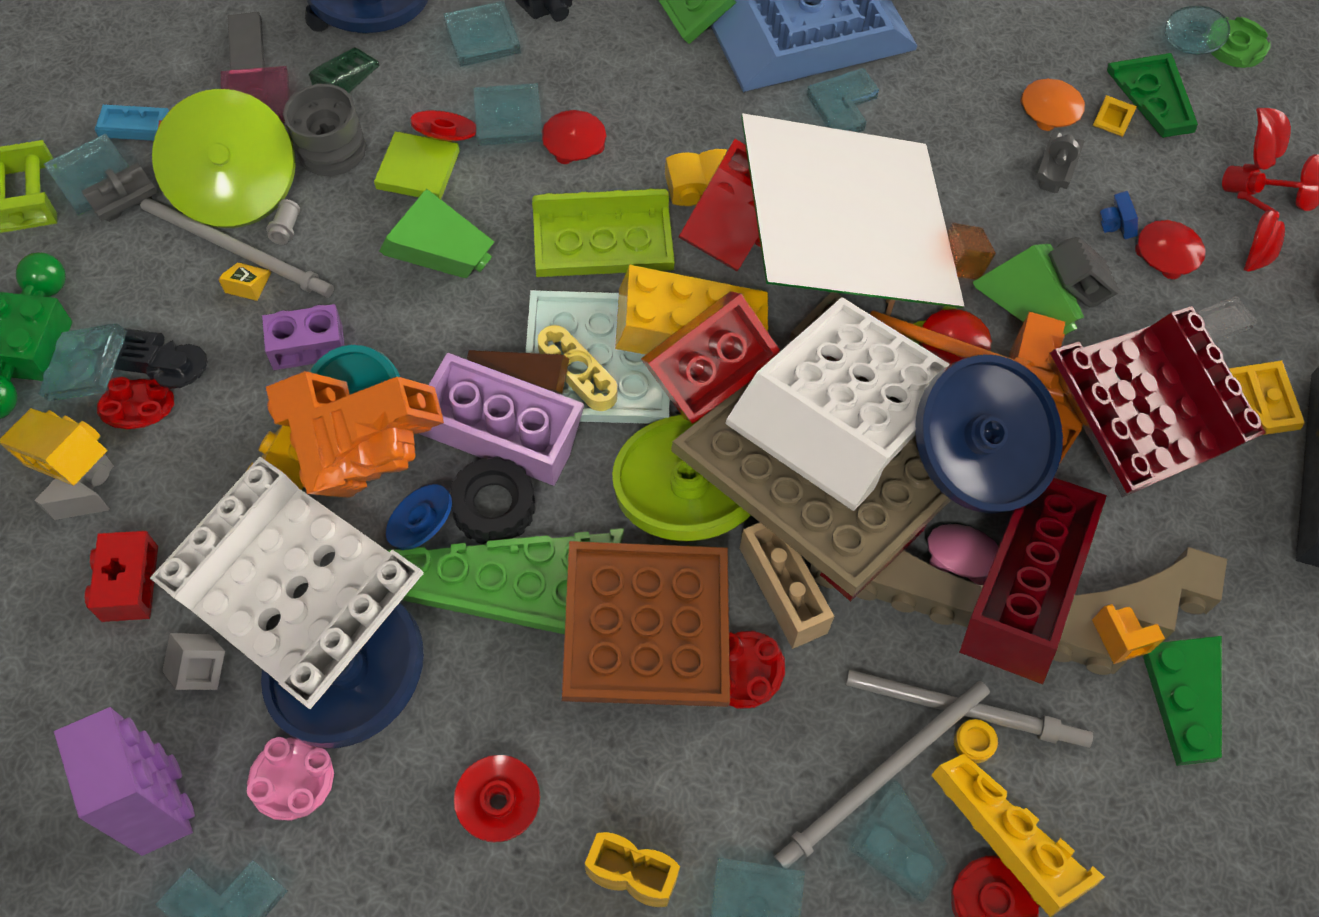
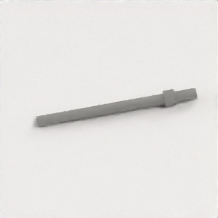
[846,670,1093,748]

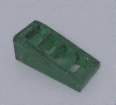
[309,47,380,93]

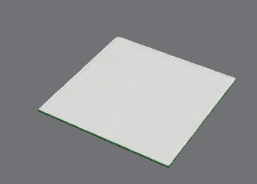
[741,113,964,308]

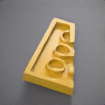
[931,754,1105,917]

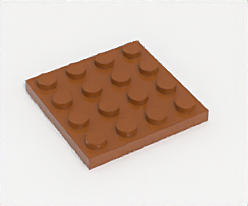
[562,541,730,707]

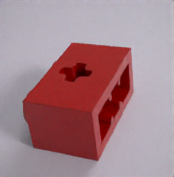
[85,531,158,622]

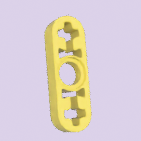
[538,325,617,411]

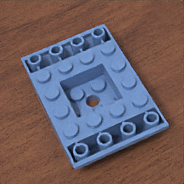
[711,0,917,92]

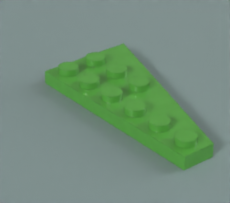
[387,528,624,634]

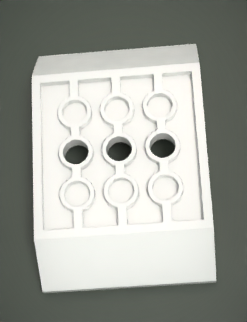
[726,297,950,511]
[150,457,424,709]

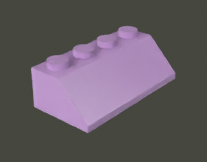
[419,353,584,486]

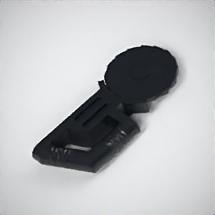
[88,328,208,389]

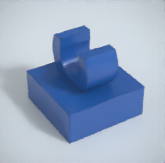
[1100,191,1138,239]

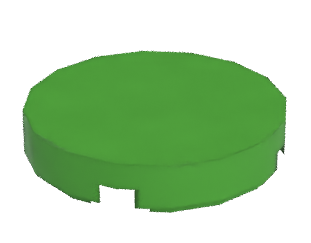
[1206,17,1271,68]

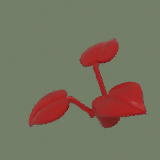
[1222,108,1319,272]

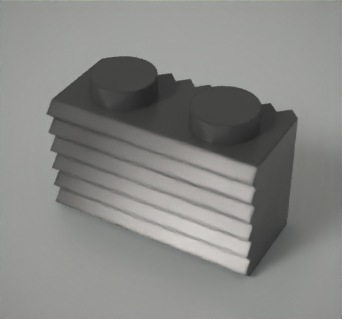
[1048,237,1120,308]

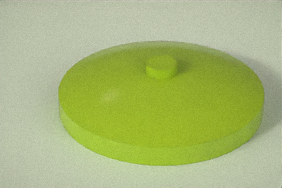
[152,89,296,228]
[612,415,751,541]

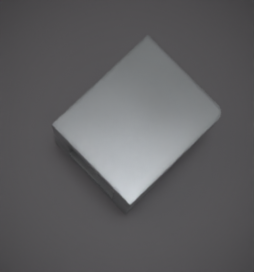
[163,633,225,690]

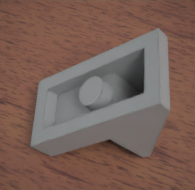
[35,454,114,520]

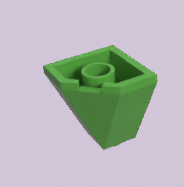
[379,189,494,278]
[973,244,1084,336]

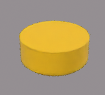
[954,719,998,763]

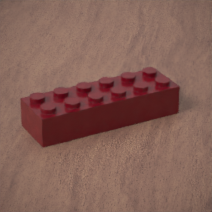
[959,478,1107,685]

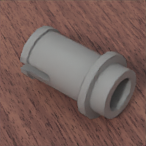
[266,199,300,245]

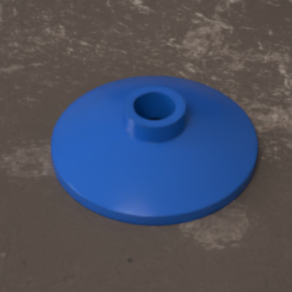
[386,484,452,550]

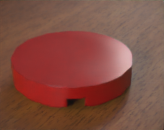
[951,856,1040,917]

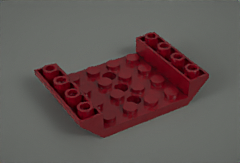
[1048,306,1266,498]

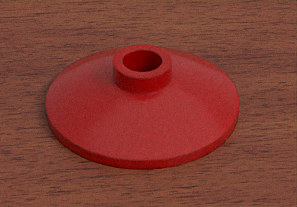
[410,110,477,142]
[454,755,540,843]

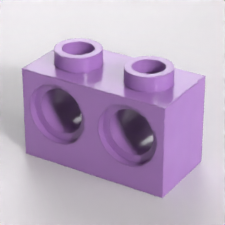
[262,304,345,370]

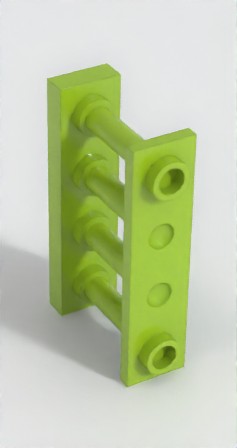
[0,140,57,233]

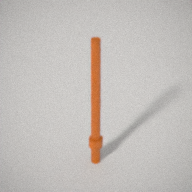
[870,311,1059,389]

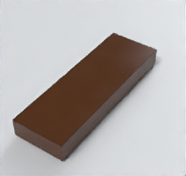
[467,350,569,394]

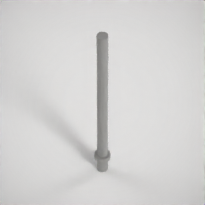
[140,198,334,298]
[774,681,990,871]

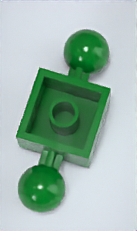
[0,252,73,419]

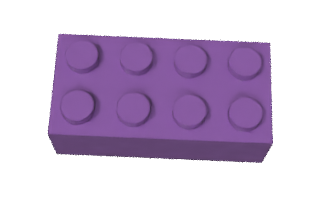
[54,707,195,856]

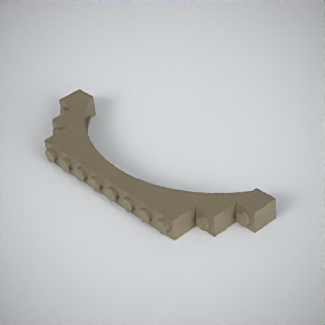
[809,547,1227,675]

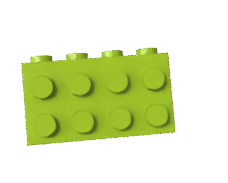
[532,188,675,277]

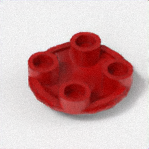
[541,110,606,164]
[1135,220,1205,280]
[918,309,992,365]
[97,377,174,429]
[729,631,785,709]

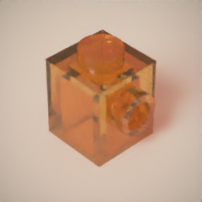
[947,223,996,280]

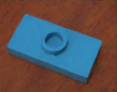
[94,104,169,141]

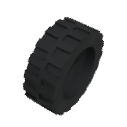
[450,457,536,544]

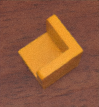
[1092,604,1165,664]

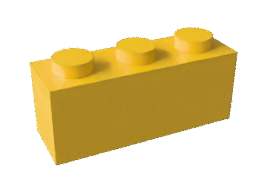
[0,408,108,486]

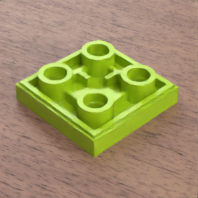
[374,131,460,199]

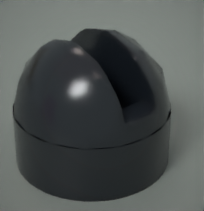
[305,5,329,32]

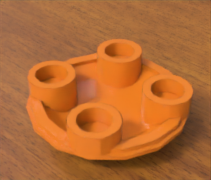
[1020,78,1085,131]

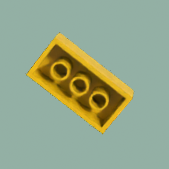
[615,265,768,355]

